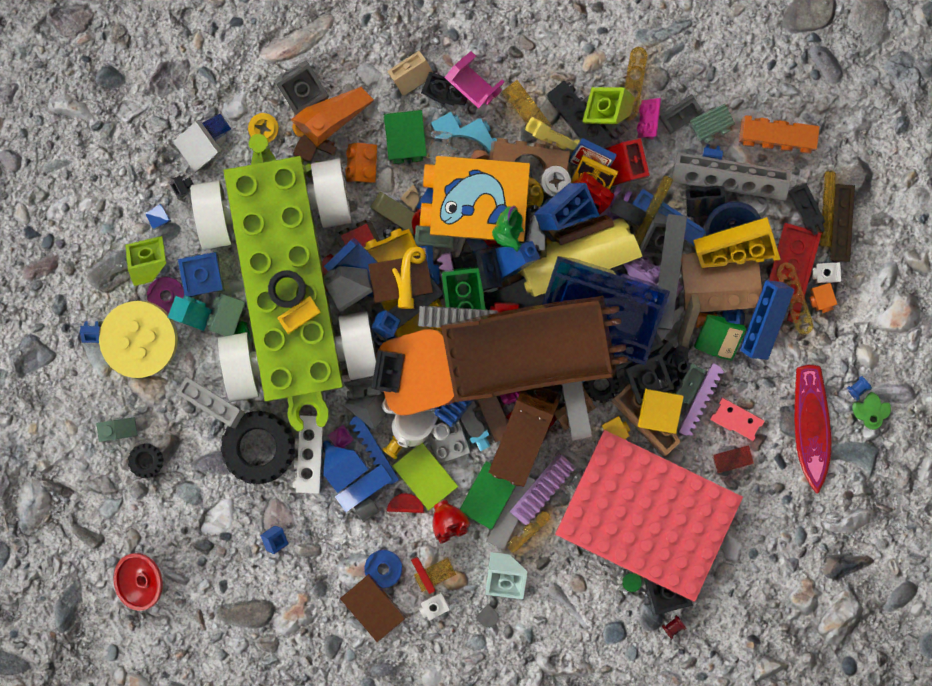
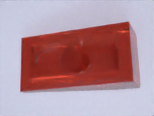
[712,445,754,473]

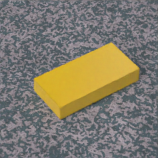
[277,296,321,334]

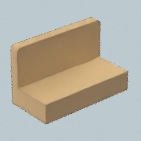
[387,51,433,96]

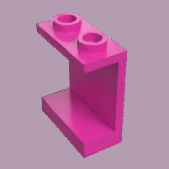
[444,51,505,108]

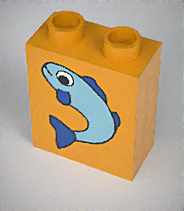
[420,156,530,242]

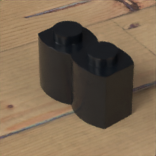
[685,186,725,217]

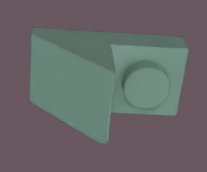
[96,417,138,442]

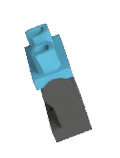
[461,401,490,451]

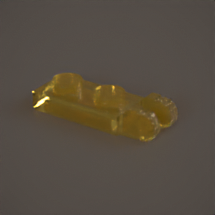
[508,511,551,553]

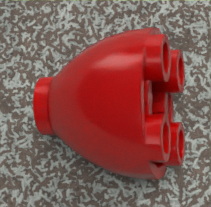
[432,500,471,544]

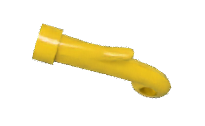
[392,246,426,309]

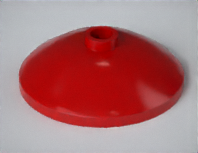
[113,553,163,611]

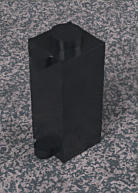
[525,205,547,259]

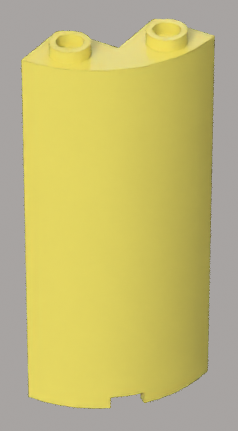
[518,218,643,297]

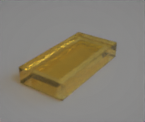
[413,557,456,592]

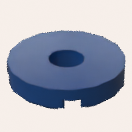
[364,550,403,588]

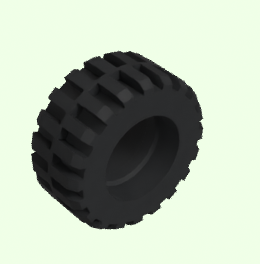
[220,411,295,484]

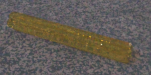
[820,171,836,247]
[634,176,673,247]

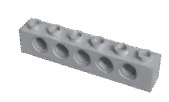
[672,152,791,201]

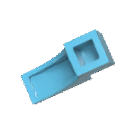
[431,112,497,154]

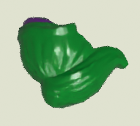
[492,205,524,252]

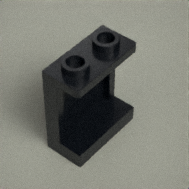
[452,248,502,291]

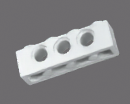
[293,415,323,493]

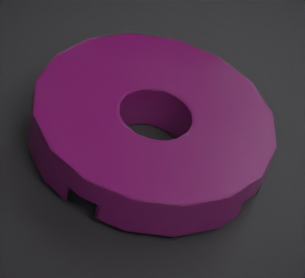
[147,277,184,314]

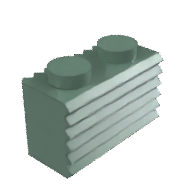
[689,104,735,143]

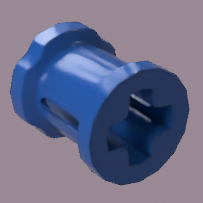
[846,376,872,401]

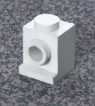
[812,262,841,284]
[419,592,450,621]

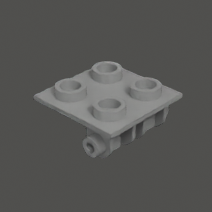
[428,420,471,464]

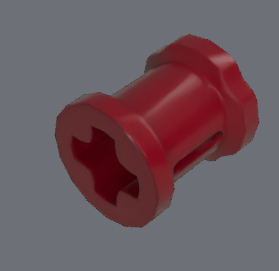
[662,615,687,640]

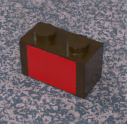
[336,220,380,249]

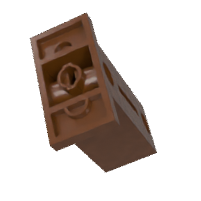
[488,385,563,487]

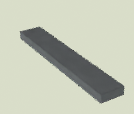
[652,214,687,331]

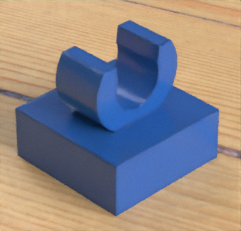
[702,144,723,160]
[80,321,100,343]

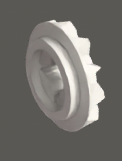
[540,166,571,196]

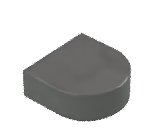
[475,604,498,627]

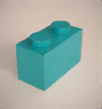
[167,295,212,331]

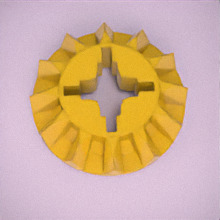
[248,113,279,142]

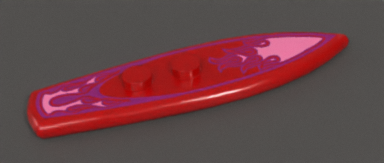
[794,365,832,494]

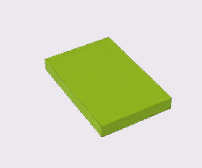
[392,443,458,511]

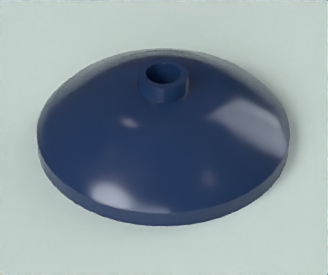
[705,202,761,236]

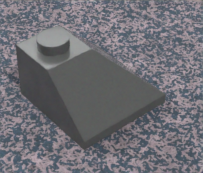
[324,266,373,312]

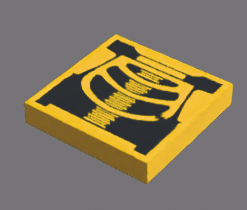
[571,155,618,190]

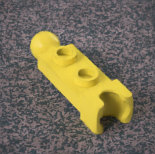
[525,117,580,152]

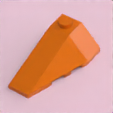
[291,87,374,147]

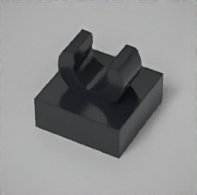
[169,175,193,200]

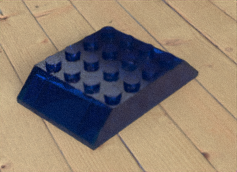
[542,256,670,365]

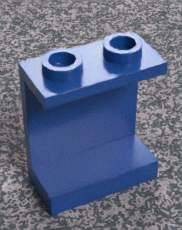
[324,238,377,299]

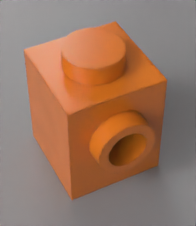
[809,283,838,313]

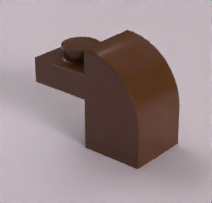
[293,135,338,163]

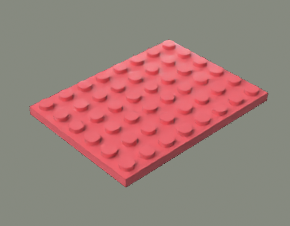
[555,430,743,602]

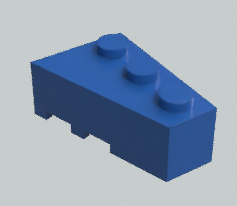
[534,183,600,230]

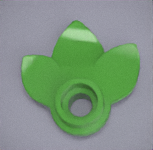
[852,392,891,430]

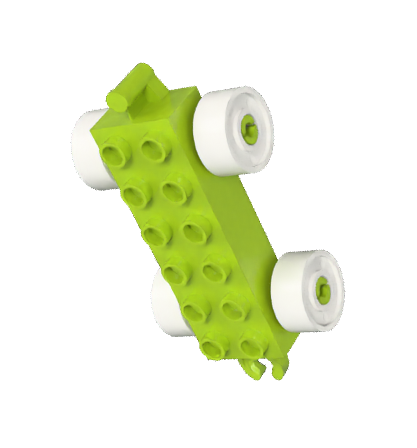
[191,134,377,431]

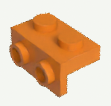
[345,143,377,183]

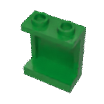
[384,110,427,164]

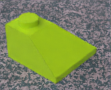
[583,87,635,124]
[125,236,166,286]

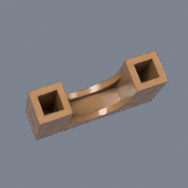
[489,138,570,197]

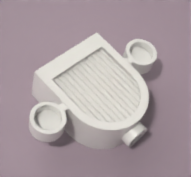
[382,398,450,448]

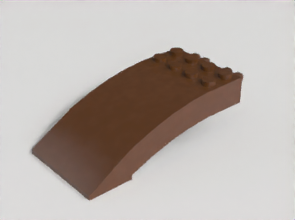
[441,296,628,402]

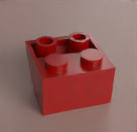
[604,138,650,186]

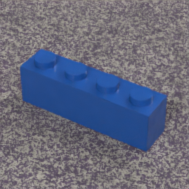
[740,280,794,360]

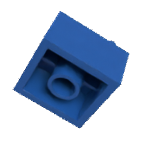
[323,441,370,493]

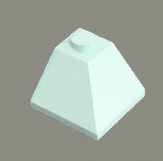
[485,552,527,599]

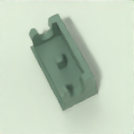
[675,363,707,406]

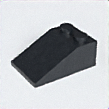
[644,578,693,616]

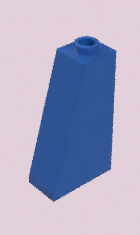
[472,241,540,282]

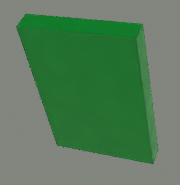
[460,461,516,530]

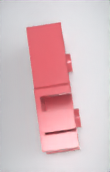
[710,397,764,441]

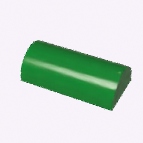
[441,267,485,310]

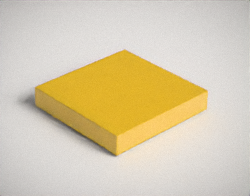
[638,389,684,434]

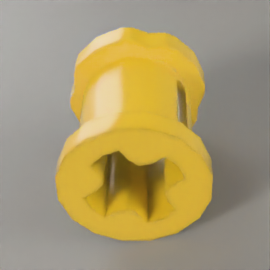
[382,435,403,460]

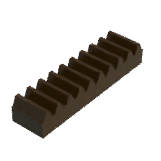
[829,184,855,262]

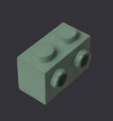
[206,293,245,336]

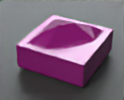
[328,424,354,448]

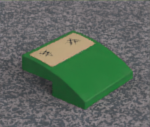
[694,314,746,361]

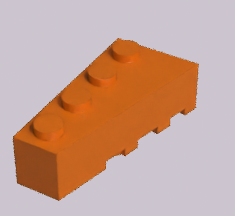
[739,115,820,154]

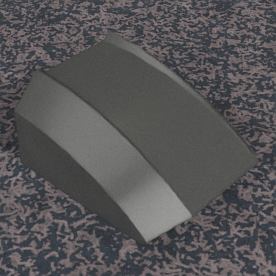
[274,61,329,115]

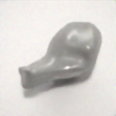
[665,448,682,466]

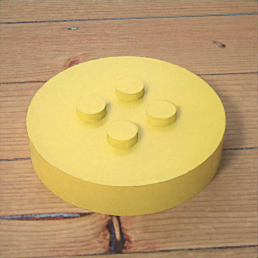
[99,301,178,378]

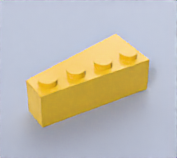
[693,217,780,268]

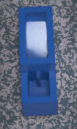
[335,464,393,512]

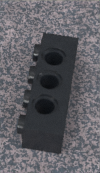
[546,81,612,148]

